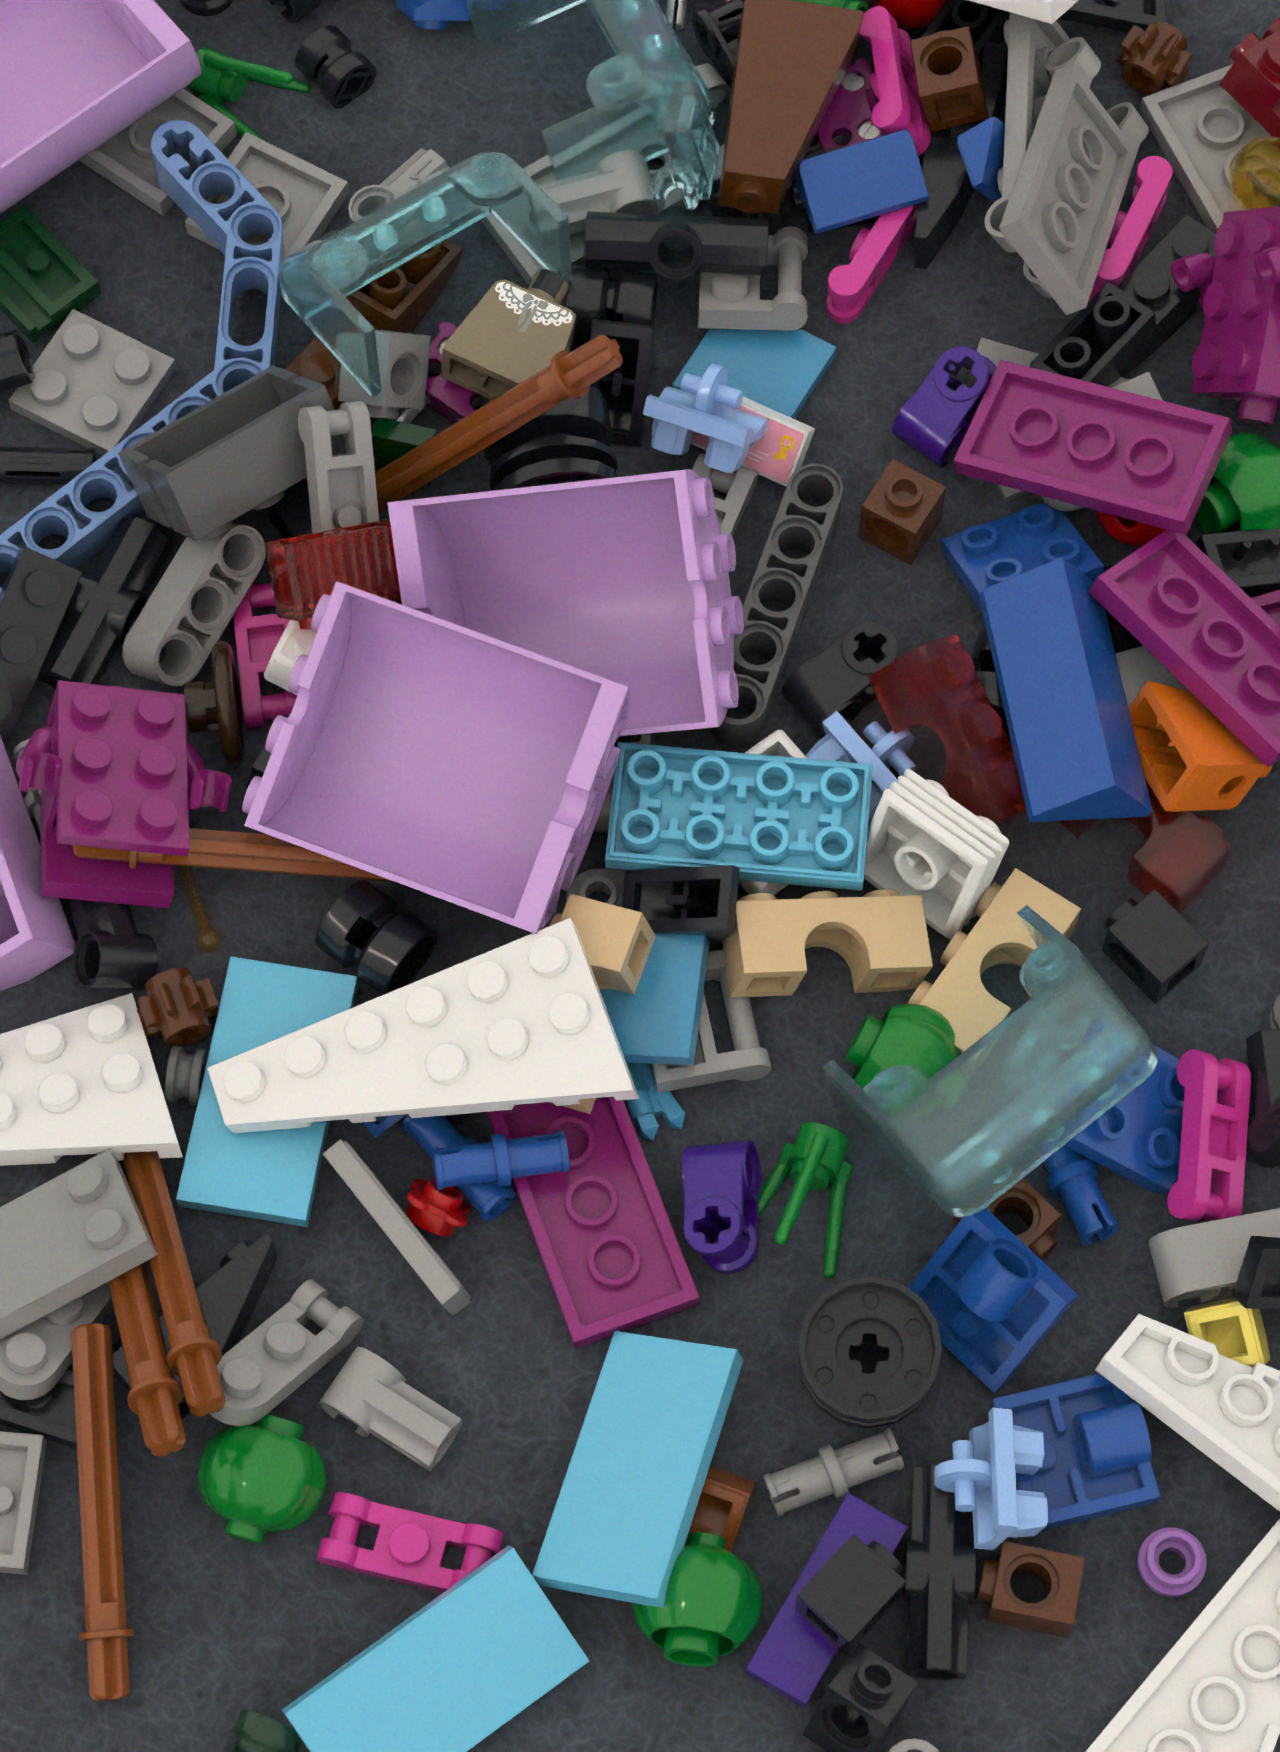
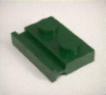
[0,205,101,343]

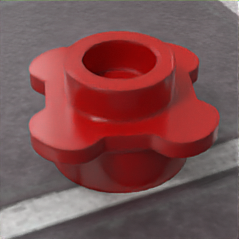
[405,1178,471,1237]

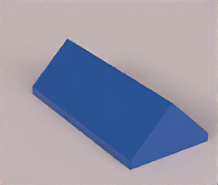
[979,557,1153,822]

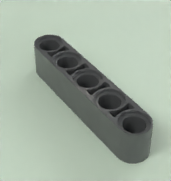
[710,463,843,749]

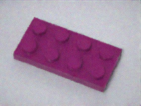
[953,360,1232,535]
[1088,529,1280,768]
[486,1096,700,1350]

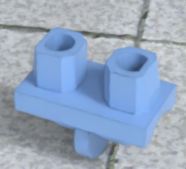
[643,363,769,473]
[805,711,917,828]
[934,1408,1048,1550]

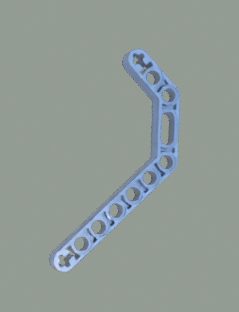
[0,120,285,593]

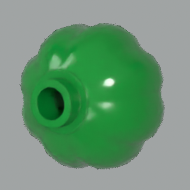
[1194,432,1280,534]
[844,1003,969,1123]
[198,1414,327,1545]
[632,1532,763,1667]

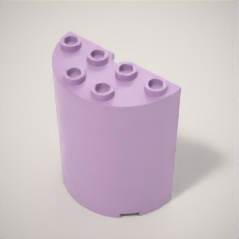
[0,0,201,214]
[387,469,744,736]
[242,581,631,934]

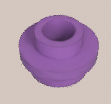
[1137,1527,1207,1597]

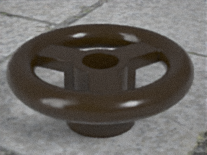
[184,641,244,767]

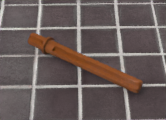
[375,334,623,511]
[73,828,394,882]
[123,1151,226,1417]
[85,1157,186,1457]
[71,1323,135,1701]

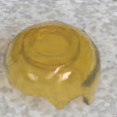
[1230,137,1280,210]

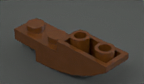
[284,221,463,410]

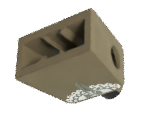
[441,269,577,400]

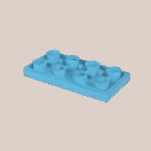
[605,742,873,891]
[176,956,359,1227]
[532,1331,744,1608]
[282,1545,589,1752]

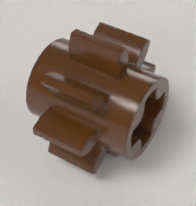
[1116,22,1193,95]
[137,968,220,1048]

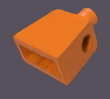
[1128,681,1273,812]

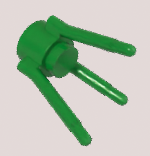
[187,47,311,142]
[759,1122,853,1278]

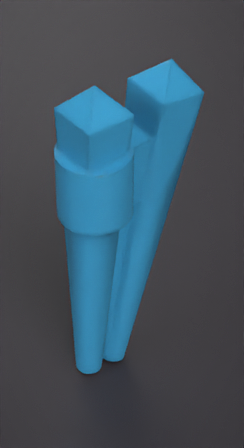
[624,1062,686,1141]

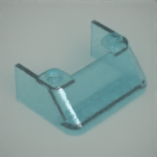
[464,0,716,181]
[279,152,572,397]
[822,905,1158,1217]

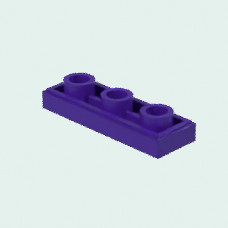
[745,1493,908,1708]

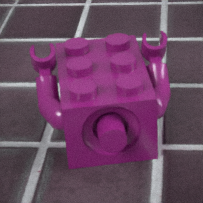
[1171,206,1280,425]
[16,680,232,909]

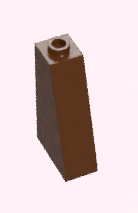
[717,0,864,214]

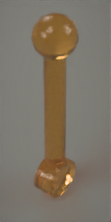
[177,865,222,953]

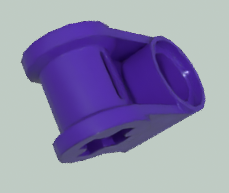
[891,346,997,468]
[681,1140,762,1274]

